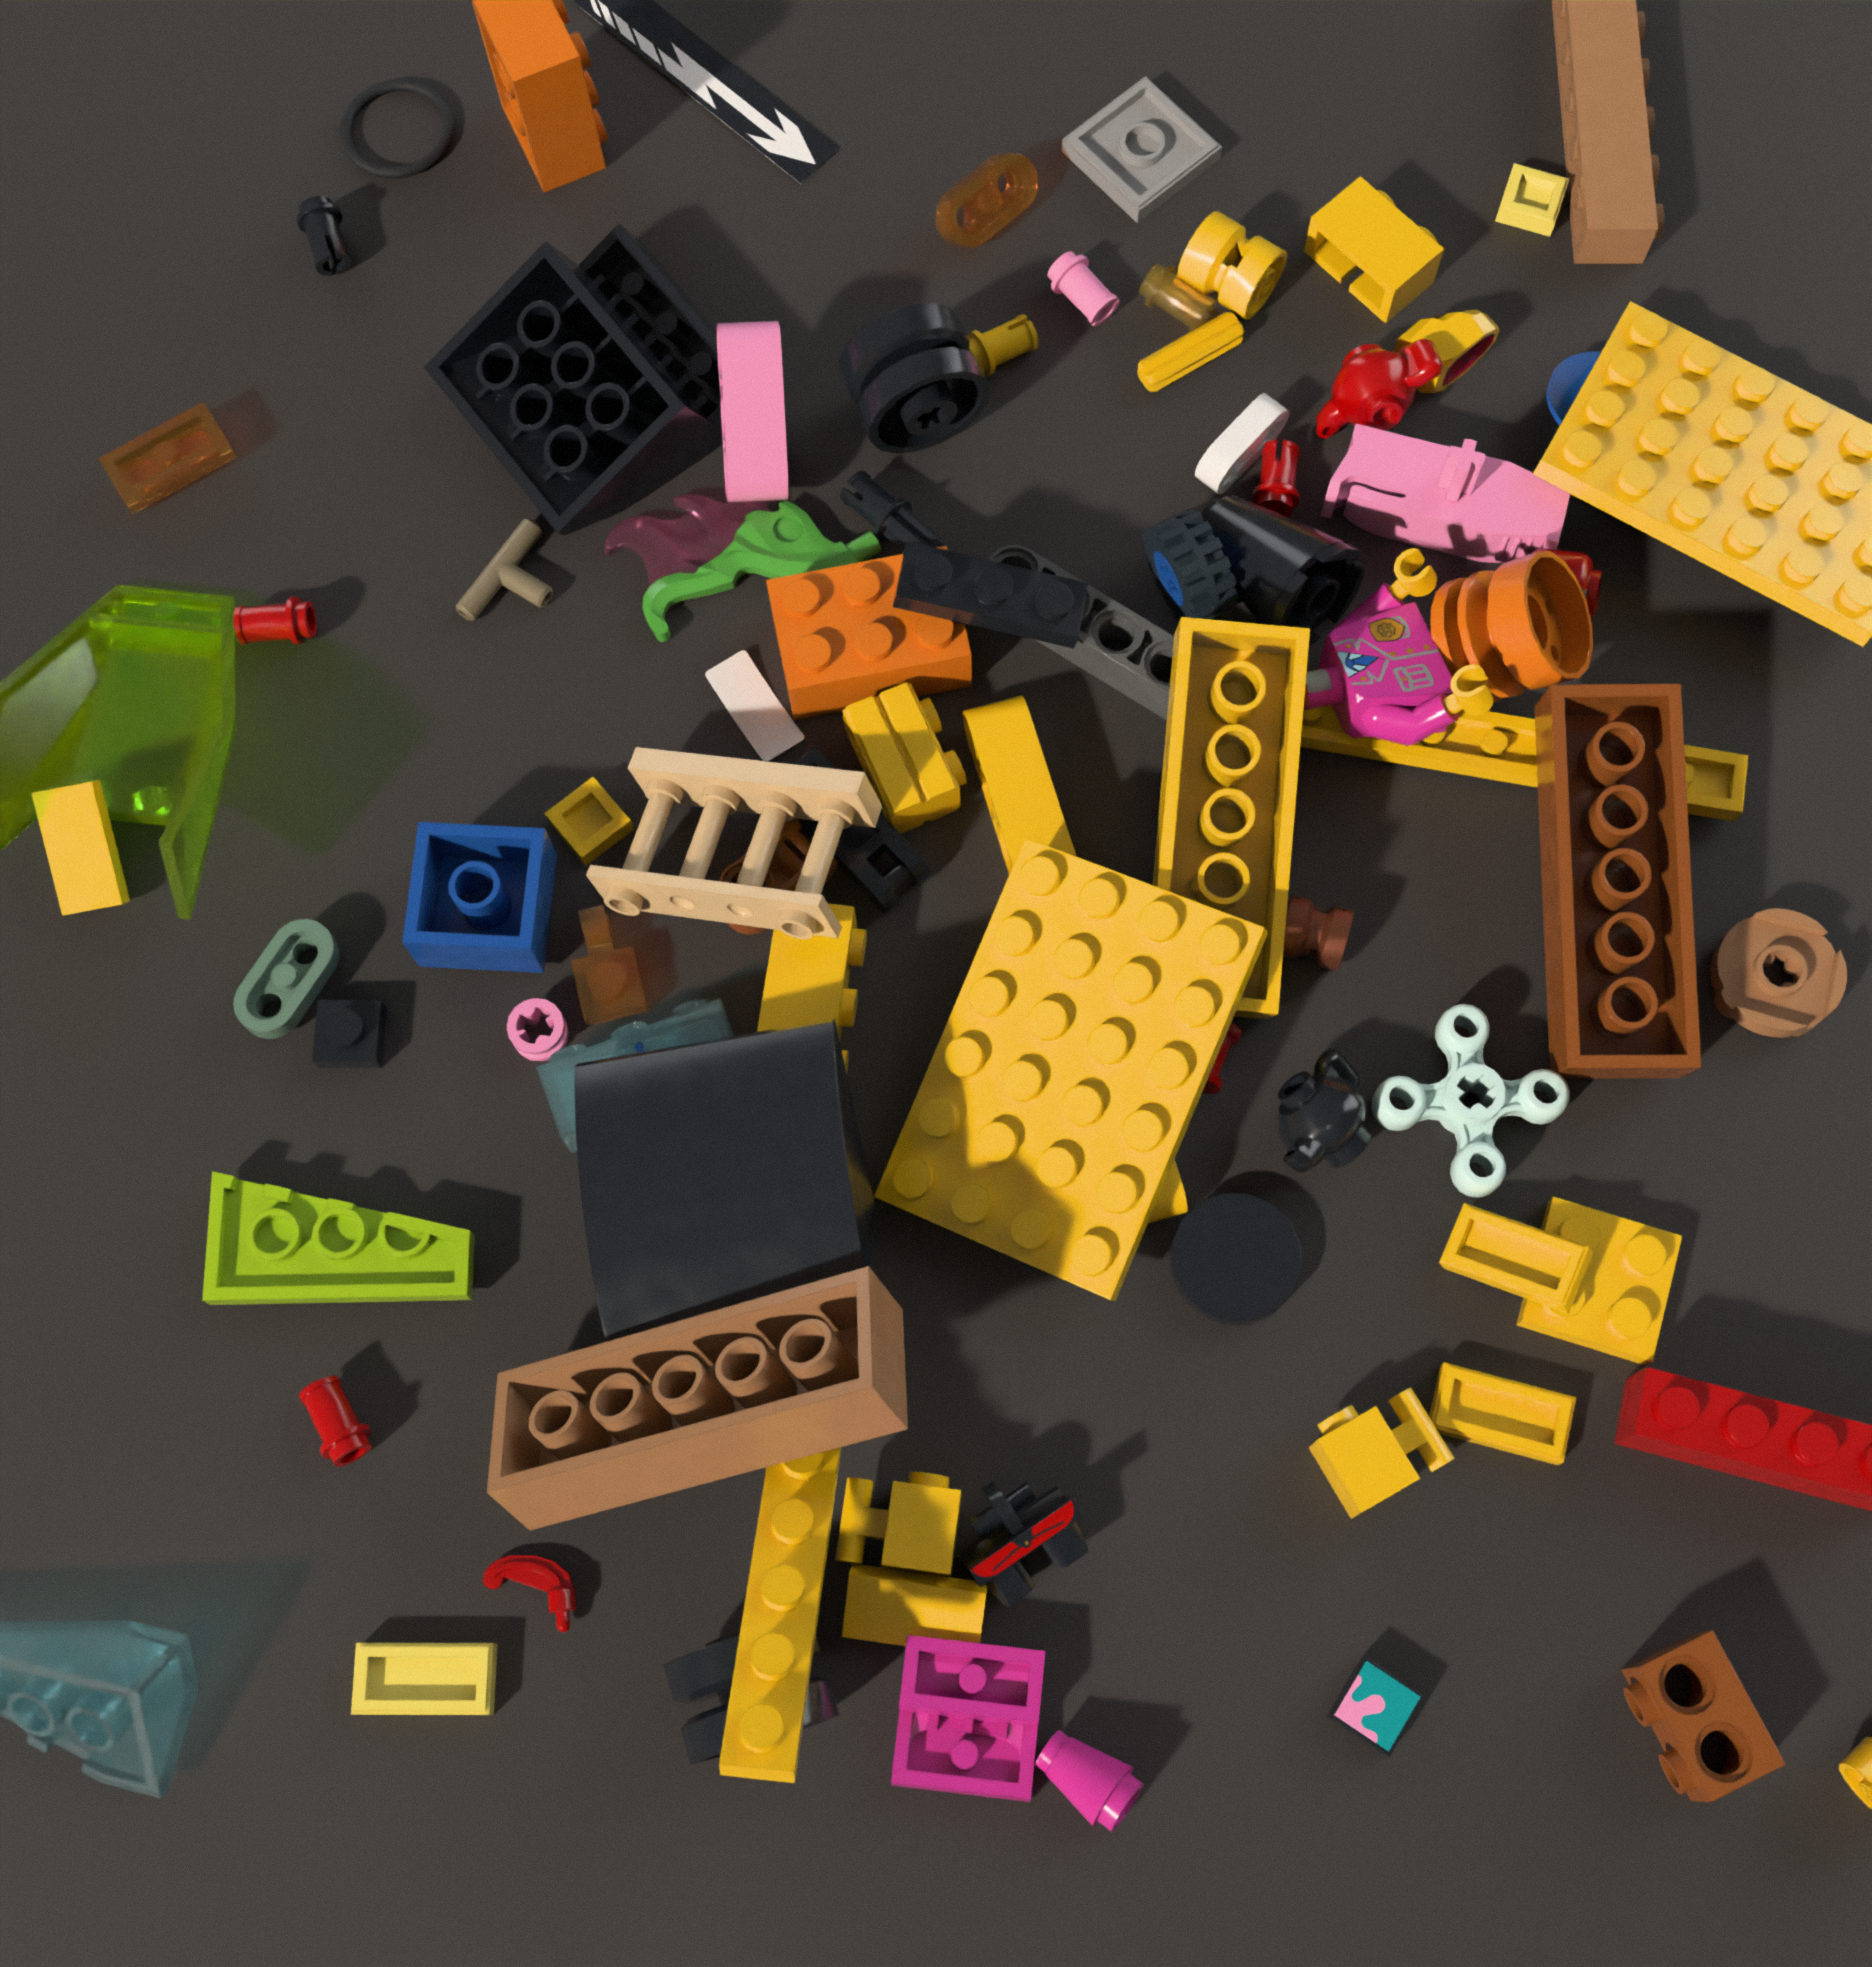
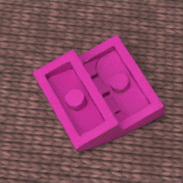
[891,1635,1046,1802]

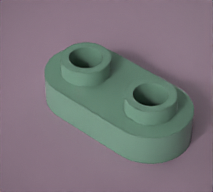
[233,919,340,1039]

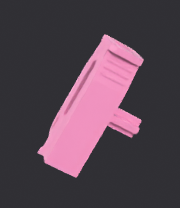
[1320,424,1570,563]

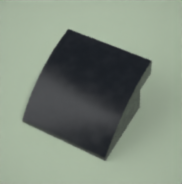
[424,223,723,536]
[574,1018,876,1342]

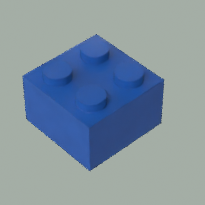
[402,822,557,973]

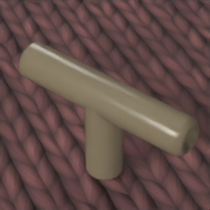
[456,519,553,621]

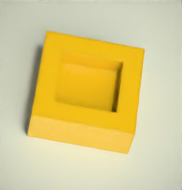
[544,777,634,867]

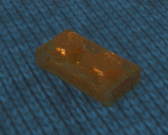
[98,402,237,514]

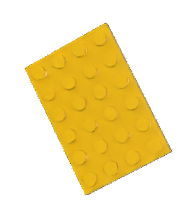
[1533,301,1872,647]
[874,837,1268,1301]

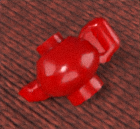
[1316,339,1443,439]

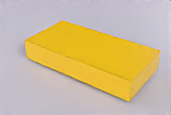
[31,780,130,916]
[1439,1203,1593,1314]
[1429,1362,1576,1465]
[842,1563,987,1646]

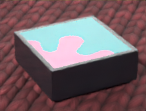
[1326,1656,1425,1757]

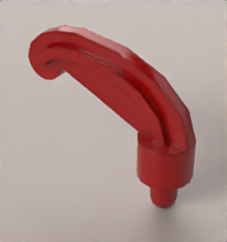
[483,1555,576,1632]

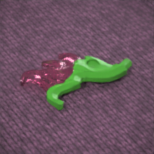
[603,481,882,642]

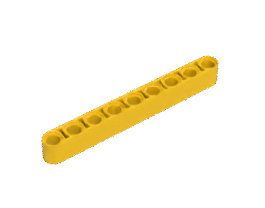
[962,695,1187,1223]

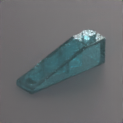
[0,1620,199,1798]

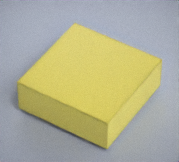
[1495,163,1569,237]

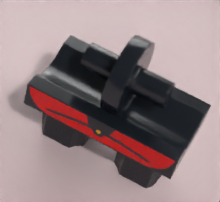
[957,1481,1088,1607]

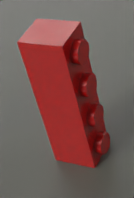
[1614,1367,1872,1511]

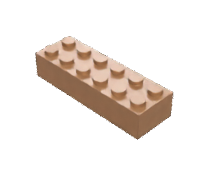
[487,1266,908,1531]

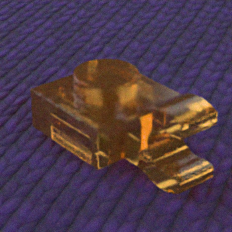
[571,905,649,1026]

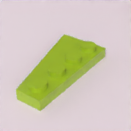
[202,1171,475,1305]

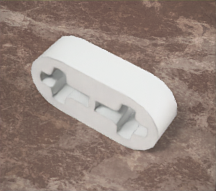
[1195,393,1289,494]

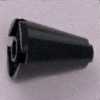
[1201,495,1365,646]

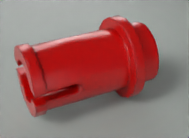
[1252,439,1301,517]
[233,596,317,645]
[299,1375,372,1467]

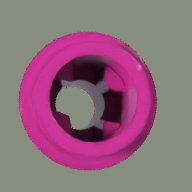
[1035,1730,1144,1832]

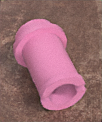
[1047,251,1120,327]

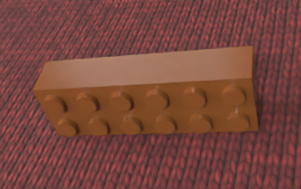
[1534,684,1701,1079]

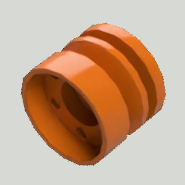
[1431,551,1593,703]

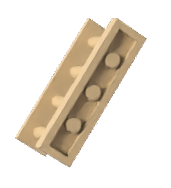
[586,747,882,940]

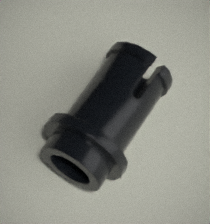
[296,196,352,276]

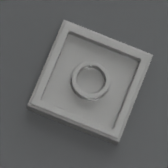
[1062,76,1222,223]

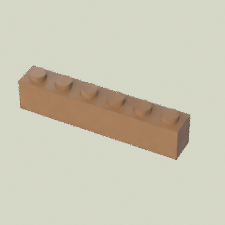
[1552,0,1665,264]

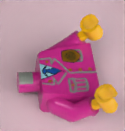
[1303,548,1494,746]

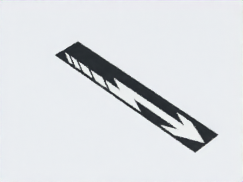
[572,0,839,184]

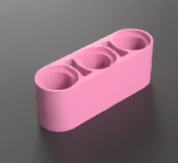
[717,321,788,502]

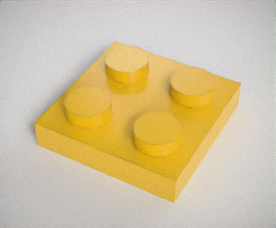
[1516,1197,1682,1366]

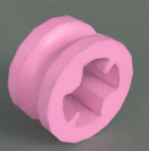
[506,998,569,1062]

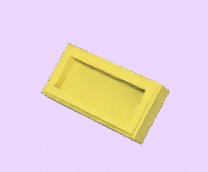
[351,1643,498,1715]

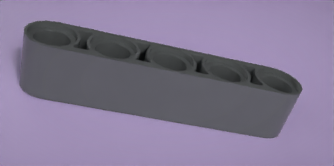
[989,545,1174,721]

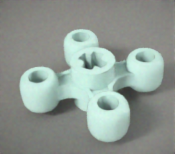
[1371,1004,1570,1198]

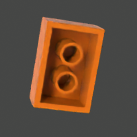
[471,0,609,193]
[766,546,972,721]

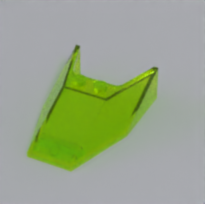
[0,584,237,920]

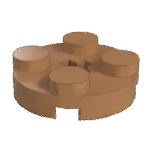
[1710,908,1847,1038]

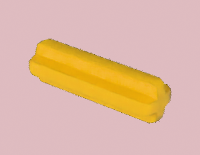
[1137,312,1244,392]

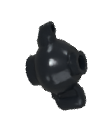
[1278,1049,1371,1173]

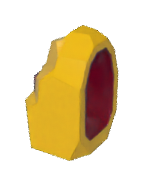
[1393,310,1499,393]

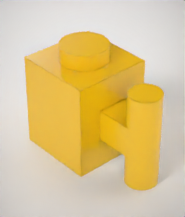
[1309,1387,1455,1519]
[835,1472,962,1577]

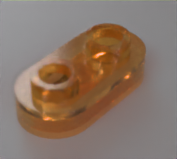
[935,153,1038,247]

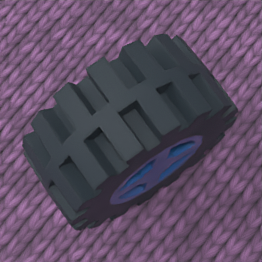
[1142,508,1238,620]

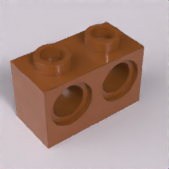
[1621,1630,1786,1803]

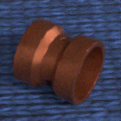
[1283,894,1354,971]

